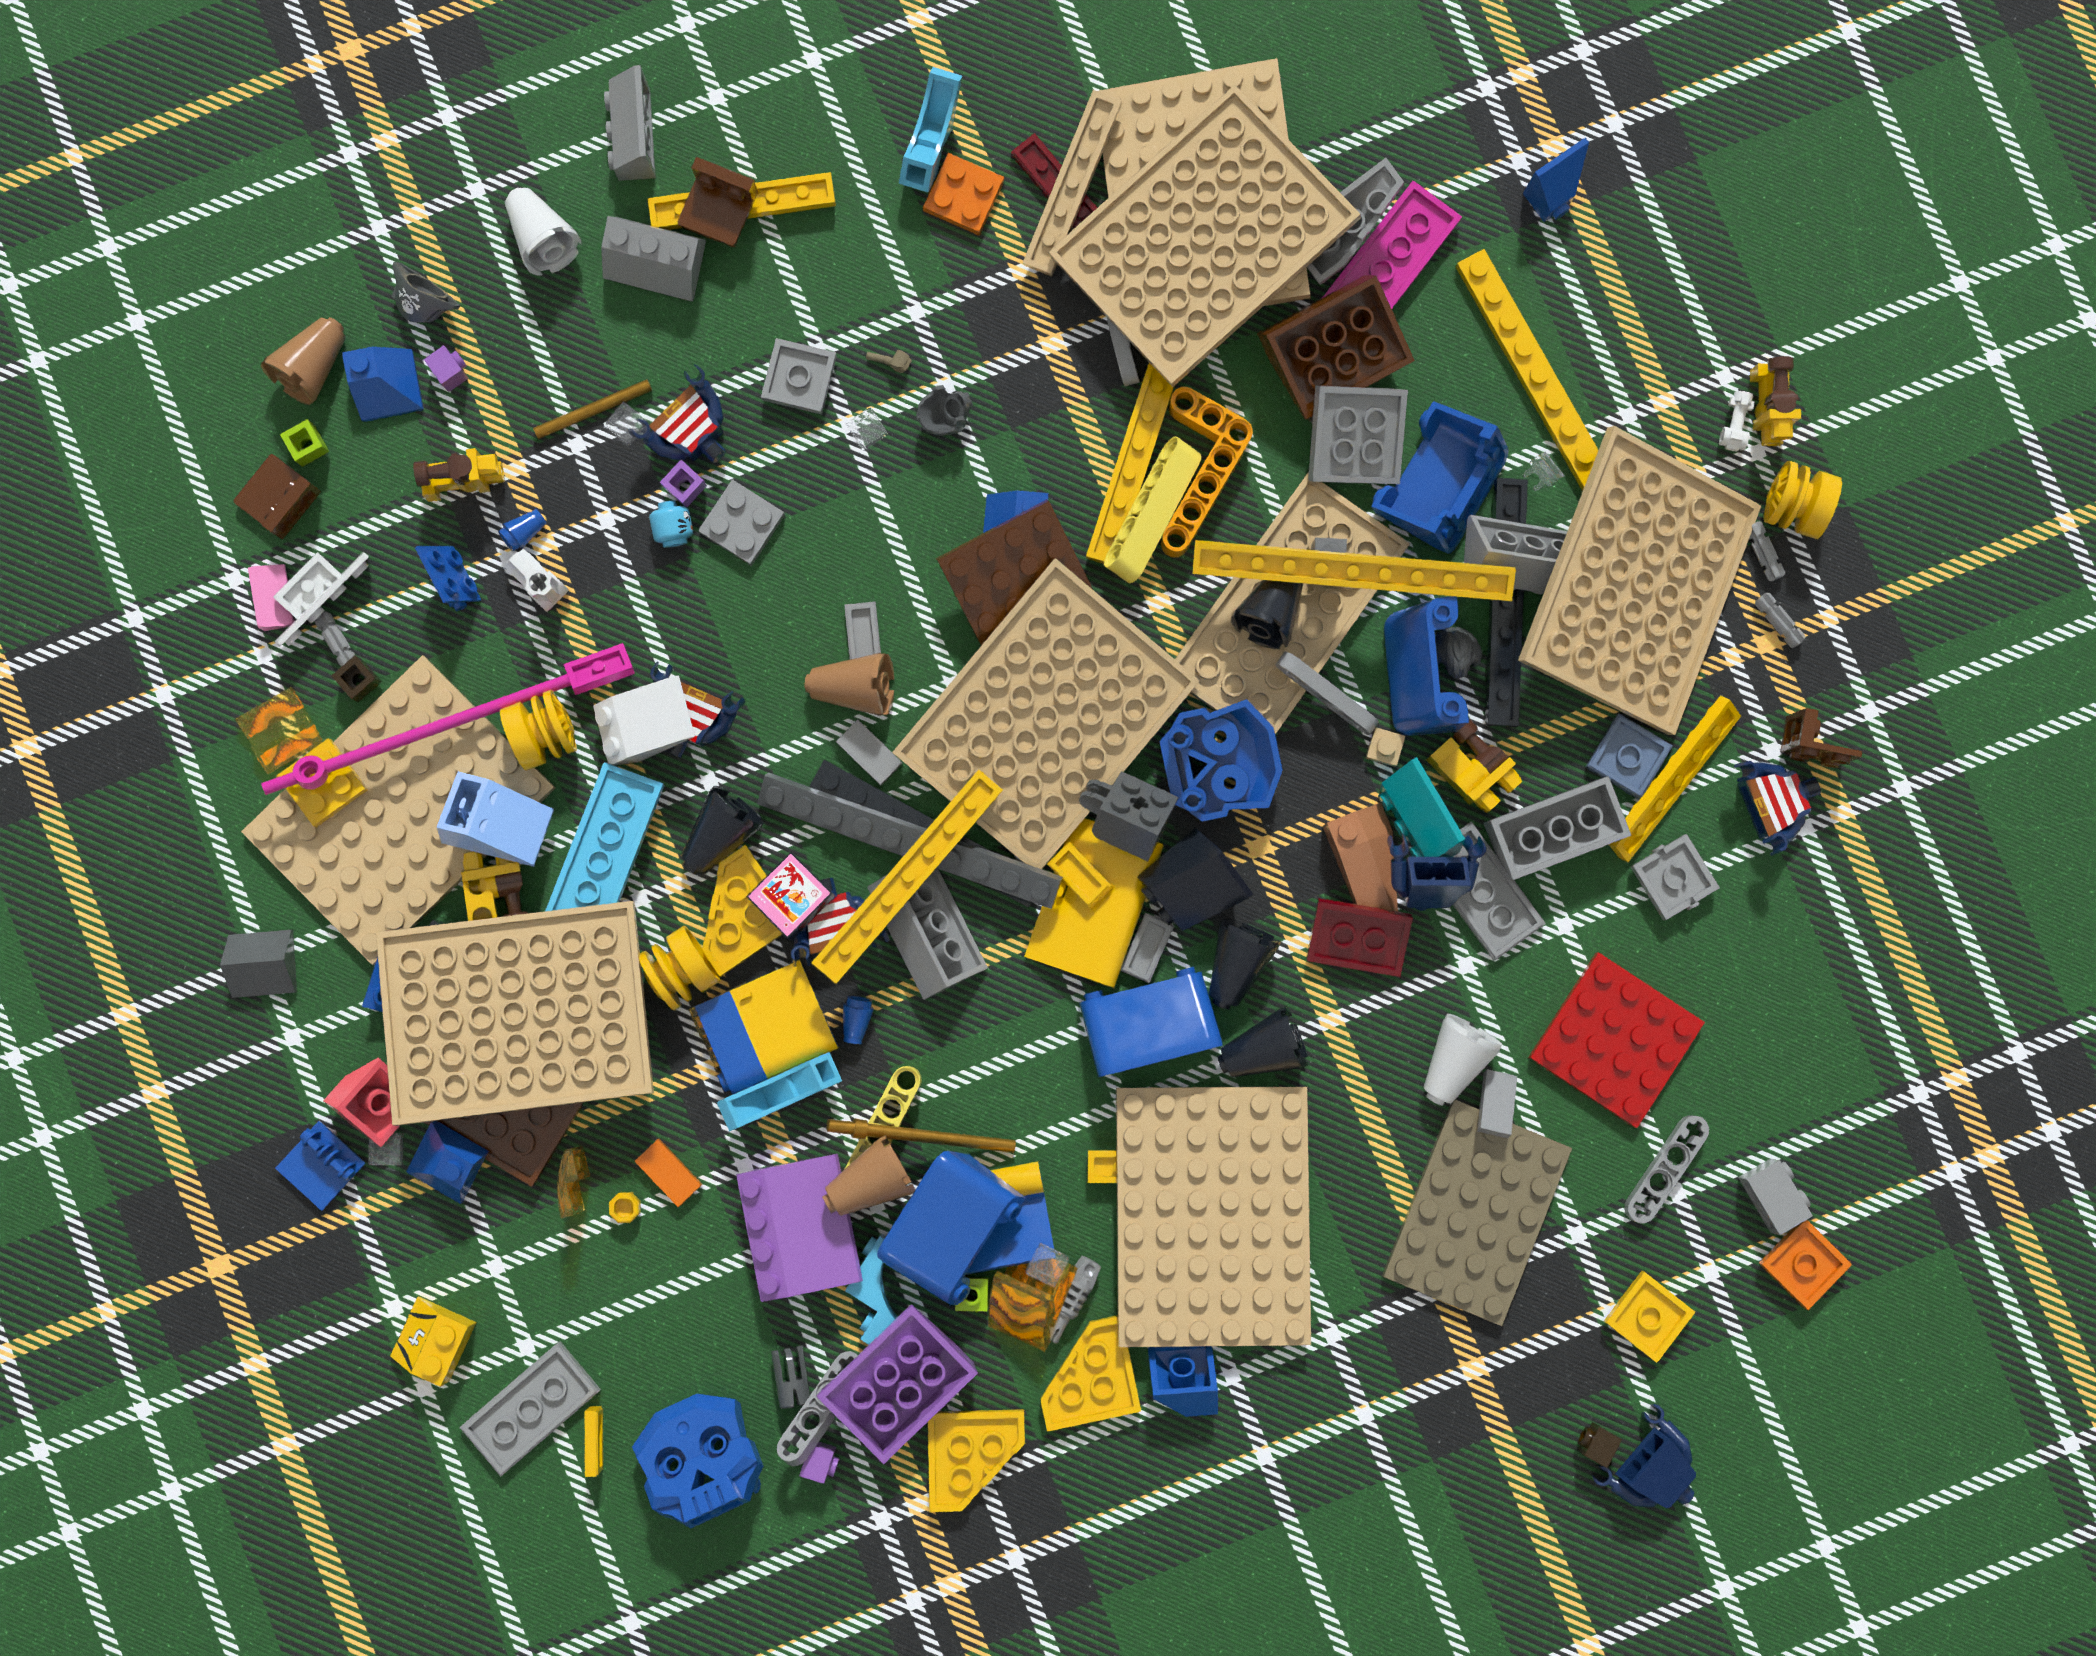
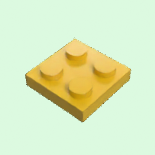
[277,738,368,827]
[1604,1271,1695,1363]

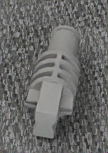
[1043,1256,1101,1343]

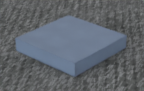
[1585,714,1672,800]

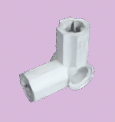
[505,549,569,612]

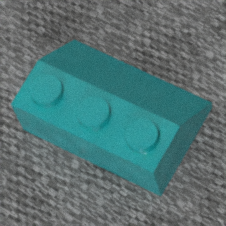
[1378,757,1465,857]

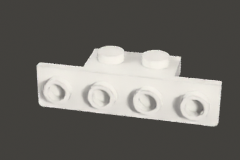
[273,552,369,647]

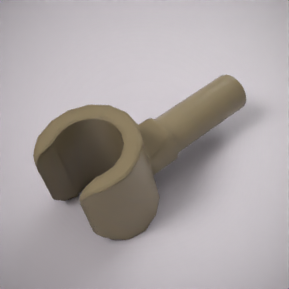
[866,350,912,373]

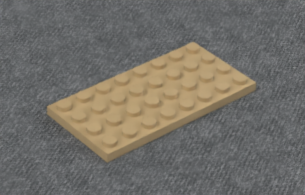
[1175,473,1410,734]

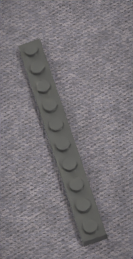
[757,772,1063,909]

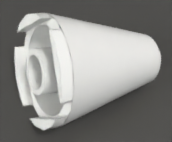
[505,188,581,275]
[1423,1014,1502,1106]

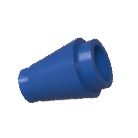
[498,509,547,552]
[843,996,874,1044]

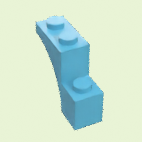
[899,67,962,192]
[717,1052,842,1132]
[845,1234,898,1345]

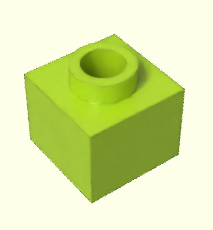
[280,419,329,467]
[955,1276,988,1312]

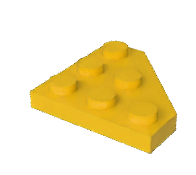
[702,845,783,977]
[1041,1315,1141,1432]
[928,1409,1025,1512]

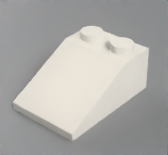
[593,676,695,765]

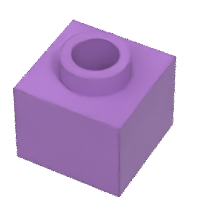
[423,345,469,392]
[660,460,707,507]
[799,1442,839,1484]

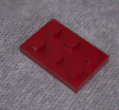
[1306,898,1413,977]

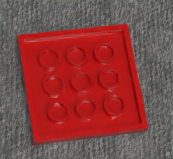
[1528,952,1705,1128]

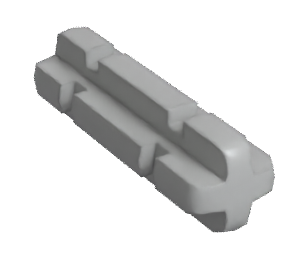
[1749,521,1785,581]
[1755,592,1806,648]
[314,611,355,667]

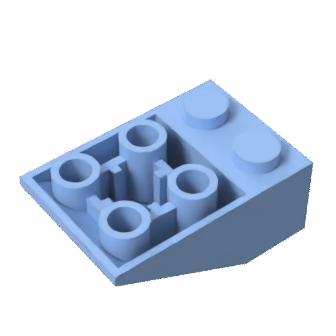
[436,771,554,867]

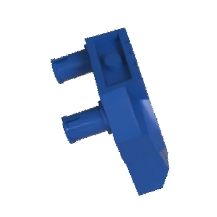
[1159,699,1283,821]
[632,1394,764,1529]

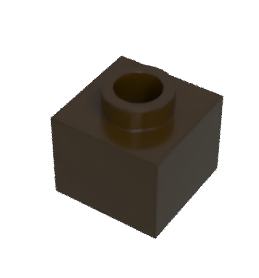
[331,655,382,702]
[1578,1422,1622,1468]

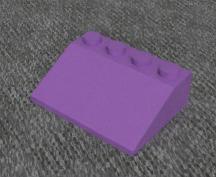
[736,1154,863,1302]
[816,1304,978,1464]

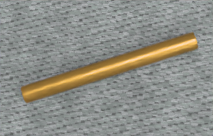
[533,379,652,439]

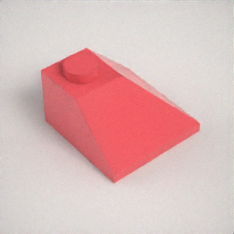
[323,1058,400,1147]

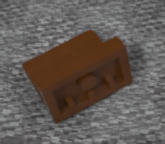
[677,157,758,247]
[234,454,321,540]
[1780,708,1863,768]

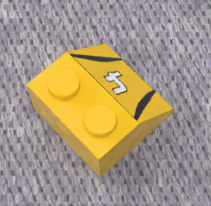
[390,1296,476,1387]

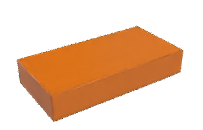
[635,1139,703,1207]

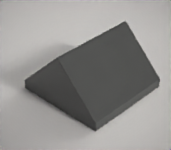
[220,930,297,998]

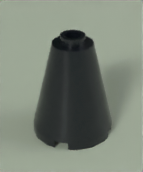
[1231,580,1304,649]
[681,786,764,875]
[1209,918,1281,1010]
[1217,1006,1310,1078]

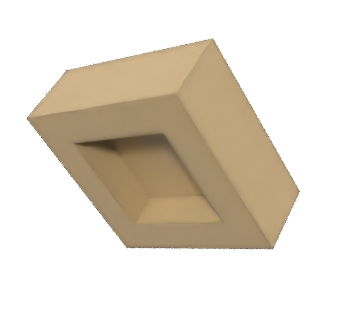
[1365,727,1405,767]

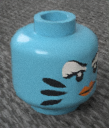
[649,500,693,548]

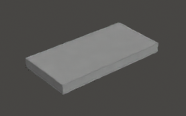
[1453,822,1546,961]
[460,1341,601,1477]

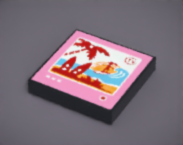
[746,852,835,941]

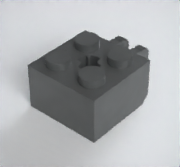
[1079,771,1179,861]

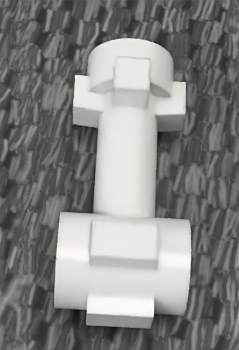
[1719,391,1755,452]

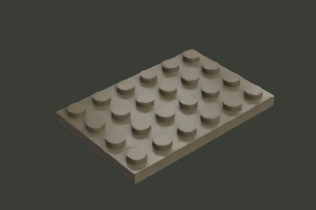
[1382,1100,1572,1326]

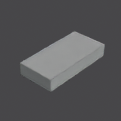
[844,602,881,659]
[836,719,903,786]
[1120,913,1174,983]
[1477,1069,1517,1138]

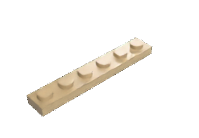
[1023,90,1122,276]

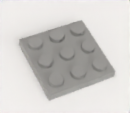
[1308,386,1408,484]

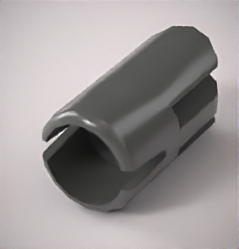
[771,1345,810,1409]

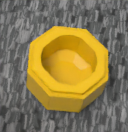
[609,1192,641,1223]

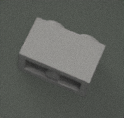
[1738,1158,1813,1235]

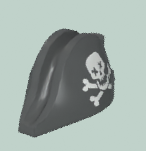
[391,262,461,323]

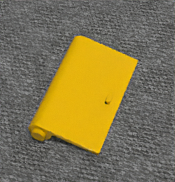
[1024,818,1164,988]

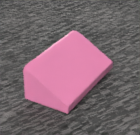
[248,564,295,631]

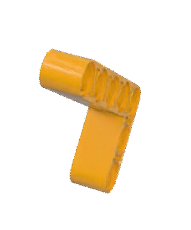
[1161,387,1253,558]

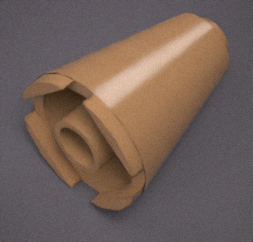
[260,317,346,405]
[805,653,894,716]
[822,1135,916,1216]

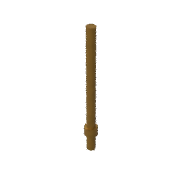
[826,1119,1016,1153]

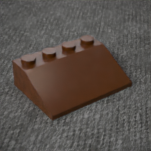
[1257,275,1415,420]

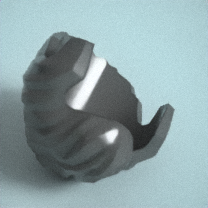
[916,385,973,436]
[1435,627,1482,679]

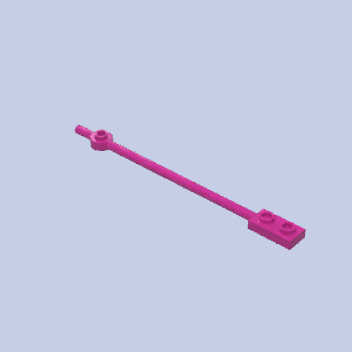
[261,643,635,795]

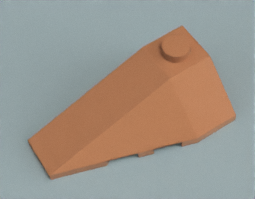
[1323,803,1398,912]

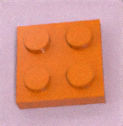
[923,153,1004,236]
[1759,1220,1852,1310]

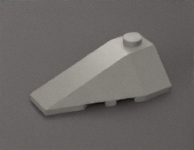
[1306,158,1405,285]

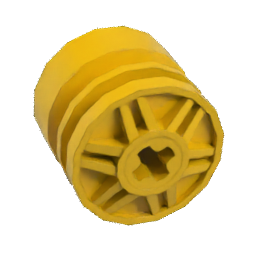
[1763,461,1842,539]
[500,690,577,771]
[640,926,720,1010]

